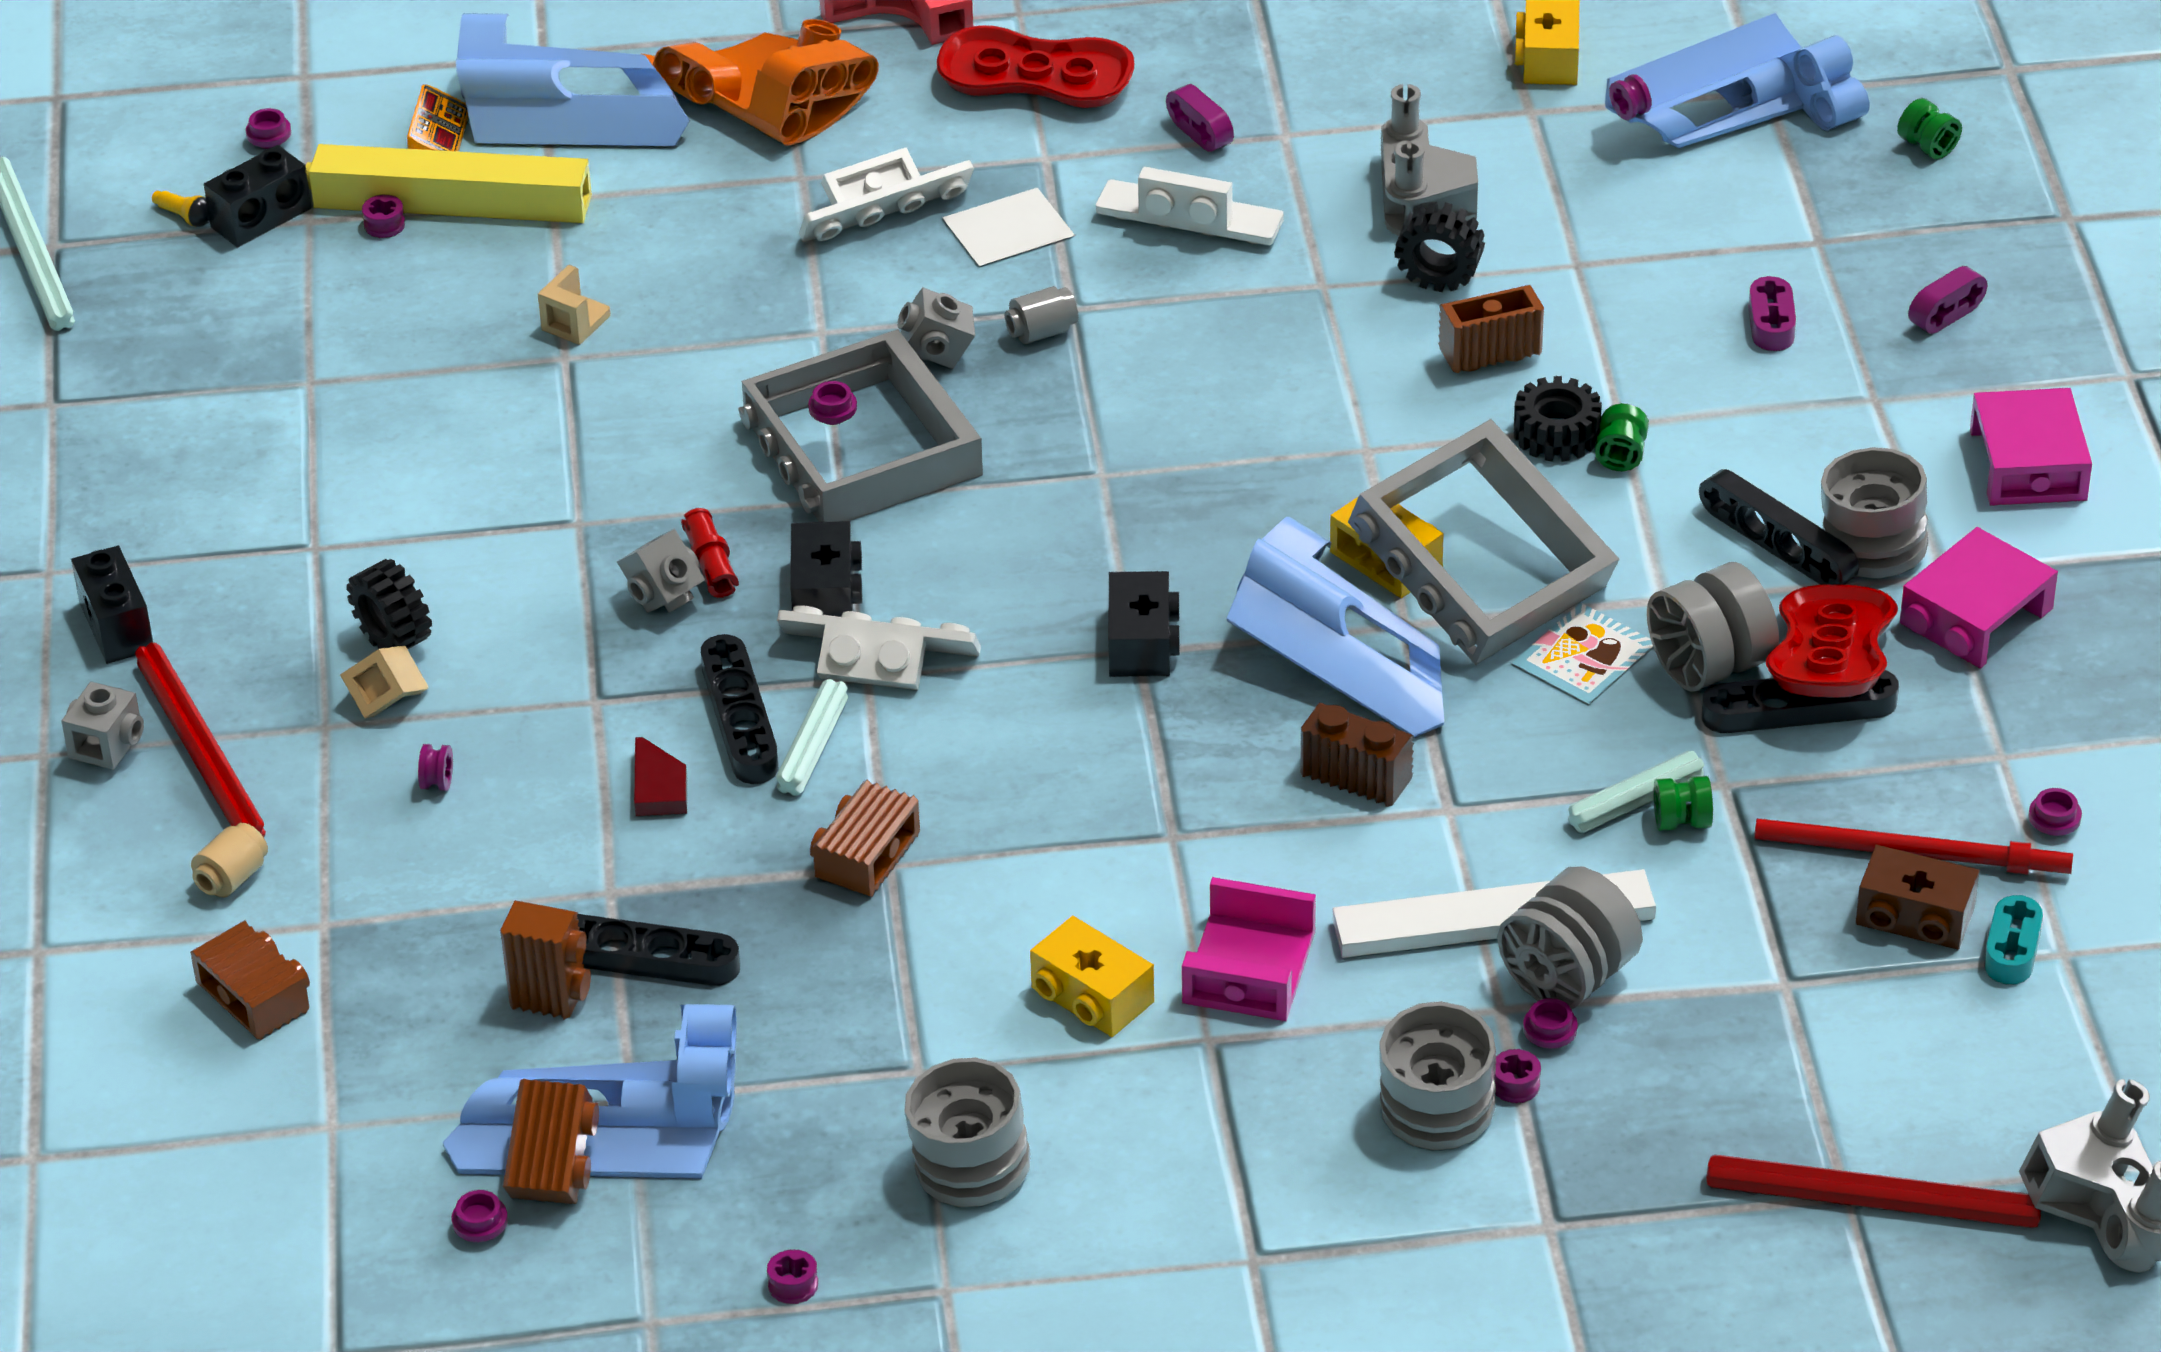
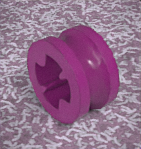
[1609,74,1652,121]
[362,195,405,238]
[418,744,453,791]
[1494,1049,1541,1103]
[767,1249,818,1304]

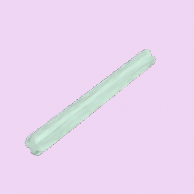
[0,156,75,331]

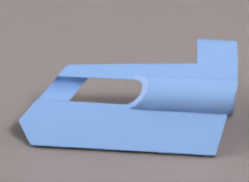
[1605,13,1870,148]

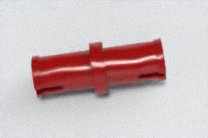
[681,508,739,598]

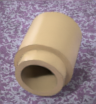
[191,823,268,898]

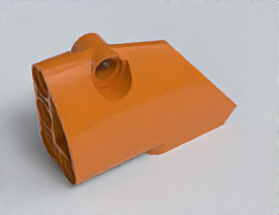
[640,19,879,145]

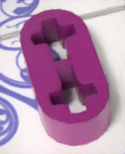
[1166,84,1234,152]
[1908,266,1988,334]
[1748,276,1796,351]

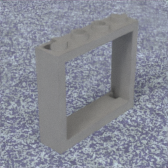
[738,329,983,522]
[1348,419,1619,665]

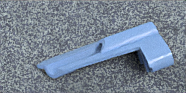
[456,13,690,146]
[1226,516,1444,738]
[443,1004,737,1179]

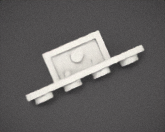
[799,147,974,242]
[1096,166,1284,245]
[777,606,981,690]

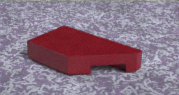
[634,737,687,816]

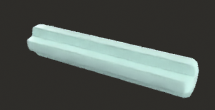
[776,679,848,796]
[1568,751,1705,833]

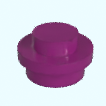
[245,108,291,149]
[808,381,857,425]
[2028,788,2082,836]
[1523,998,1578,1049]
[451,1190,508,1242]

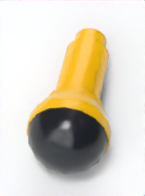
[152,190,209,227]

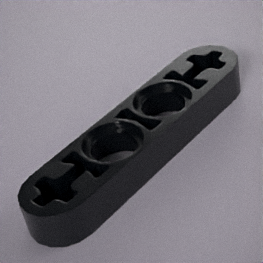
[1699,469,1859,585]
[701,634,779,784]
[1701,670,1899,733]
[577,914,740,985]

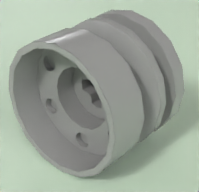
[1821,447,1928,579]
[1497,866,1643,1009]
[1379,1001,1496,1150]
[905,1058,1030,1207]

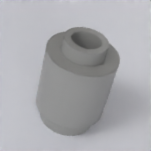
[1004,286,1078,344]

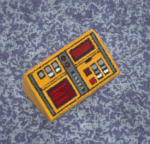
[407,84,469,152]

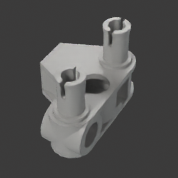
[1381,84,1478,236]
[2019,1079,2161,1273]

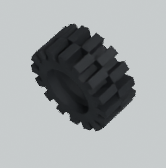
[1394,202,1485,292]
[1514,376,1602,462]
[346,559,432,649]

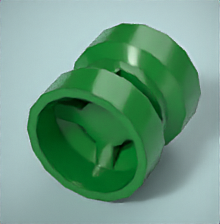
[1897,98,1962,160]
[1595,403,1649,472]
[1653,776,1713,831]

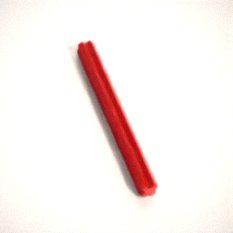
[135,642,266,837]
[1706,1154,2041,1228]

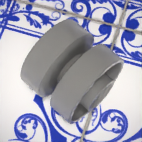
[1647,562,1779,692]

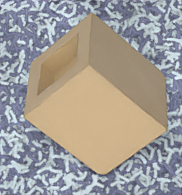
[538,265,610,345]
[340,646,428,718]

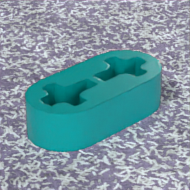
[1984,895,2043,985]

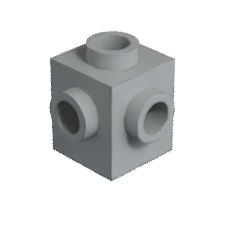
[897,287,975,369]
[617,529,705,613]
[61,681,144,770]

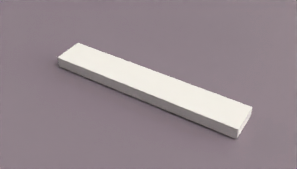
[1333,869,1656,958]

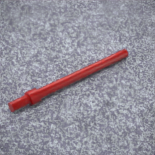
[1755,818,2073,875]

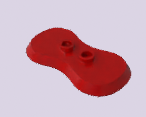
[937,25,1135,108]
[1766,584,1898,697]

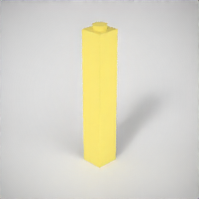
[306,144,592,223]

